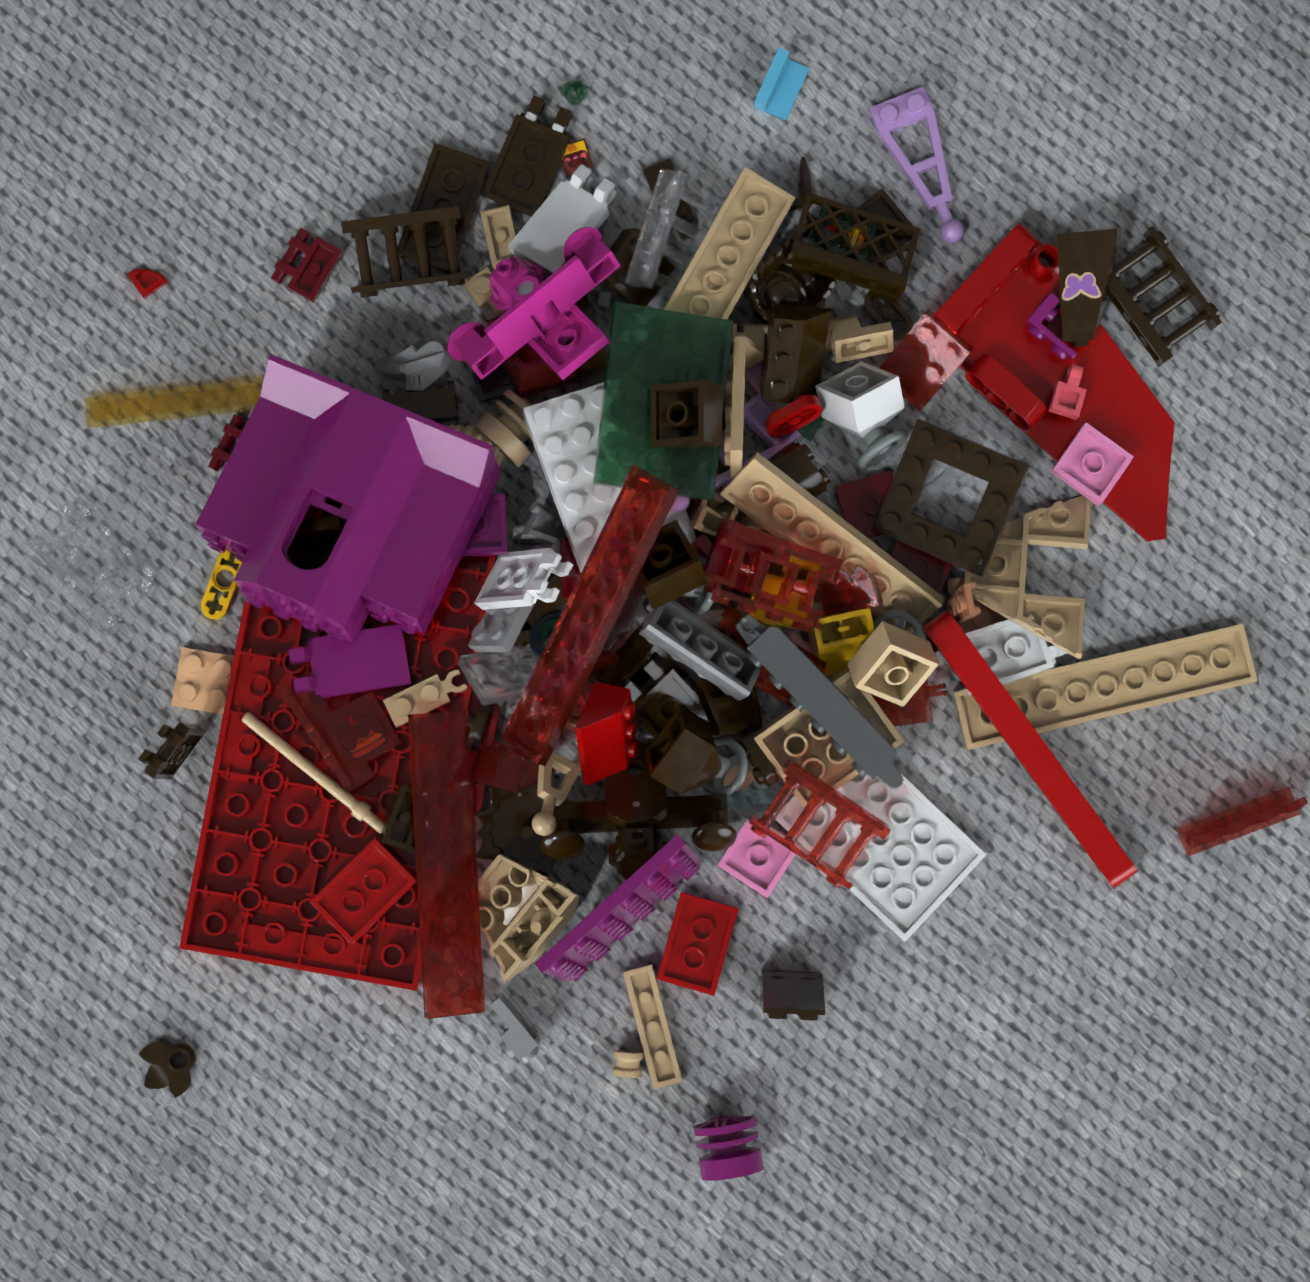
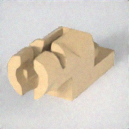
[825,315,894,363]

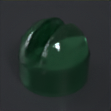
[562,79,588,105]

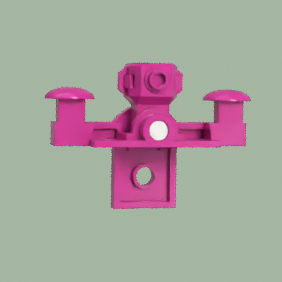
[447,227,621,380]

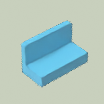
[754,47,809,120]

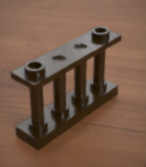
[341,206,472,298]
[1107,226,1222,367]

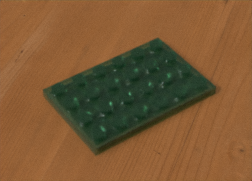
[593,302,733,501]

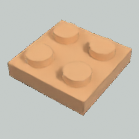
[171,647,234,715]

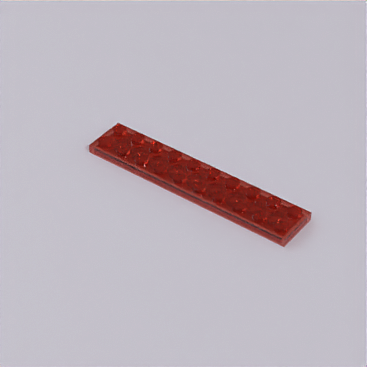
[502,465,679,766]
[408,711,485,1019]

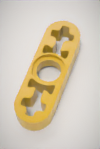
[201,550,242,620]

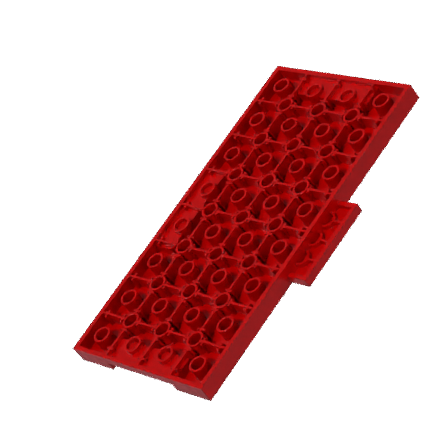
[179,498,502,991]

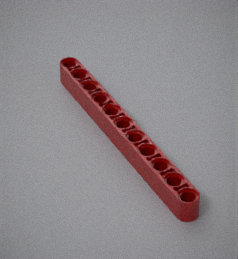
[922,610,1138,889]

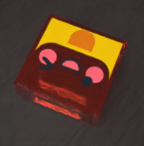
[561,138,594,176]

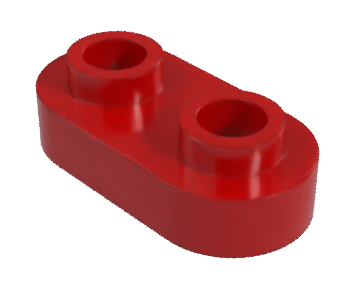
[765,394,823,438]

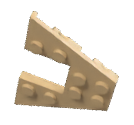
[964,495,1091,659]

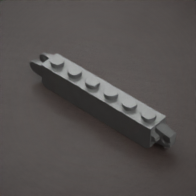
[735,613,904,789]

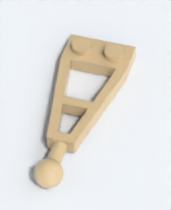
[532,687,581,836]

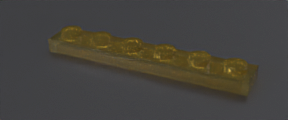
[85,379,263,428]

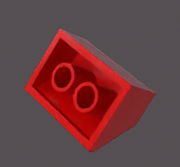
[575,681,640,785]

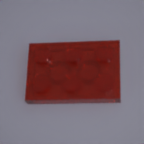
[879,309,974,411]

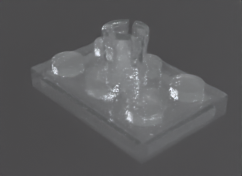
[458,644,566,707]

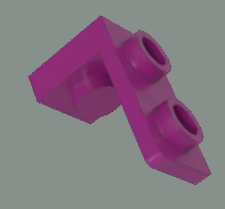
[1026,292,1077,360]

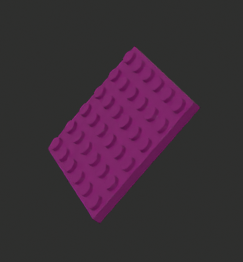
[534,835,702,982]

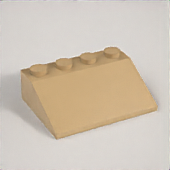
[753,666,905,811]

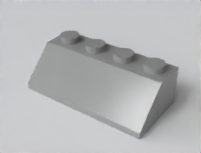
[639,600,763,701]

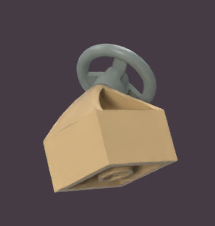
[847,609,939,707]

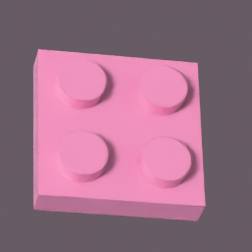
[1050,422,1134,506]
[717,815,800,898]

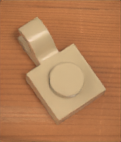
[463,267,506,319]

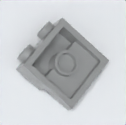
[490,993,541,1064]

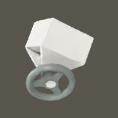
[815,361,909,468]

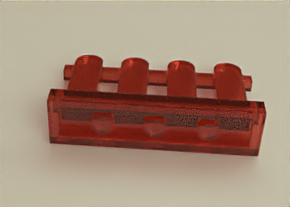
[1176,786,1308,856]

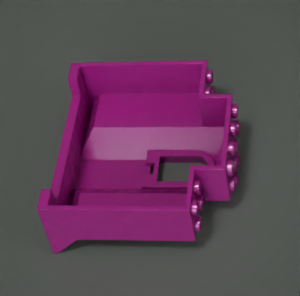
[195,354,501,643]

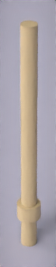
[241,712,385,834]

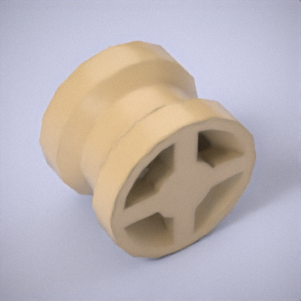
[612,1050,644,1078]

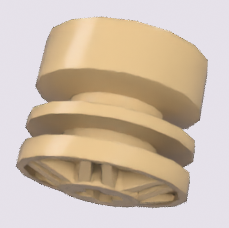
[473,389,533,469]

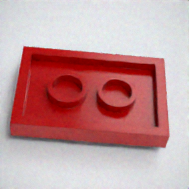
[310,838,418,945]
[656,892,739,996]

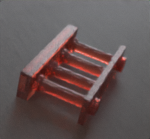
[748,759,891,890]

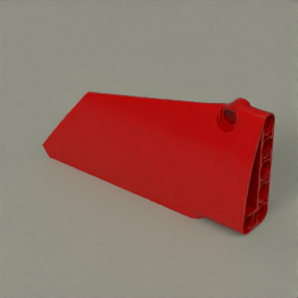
[920,222,1175,542]

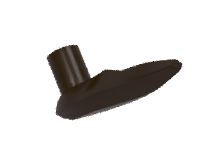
[789,157,812,212]

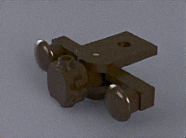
[540,743,737,880]

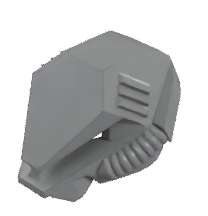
[375,336,452,391]

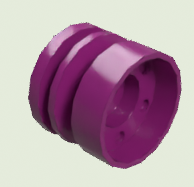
[693,1114,764,1181]

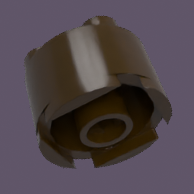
[767,441,831,497]

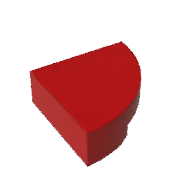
[127,269,169,299]

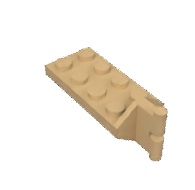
[716,324,768,477]

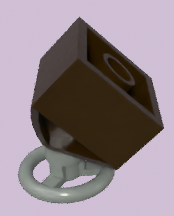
[622,520,718,616]
[646,705,748,795]

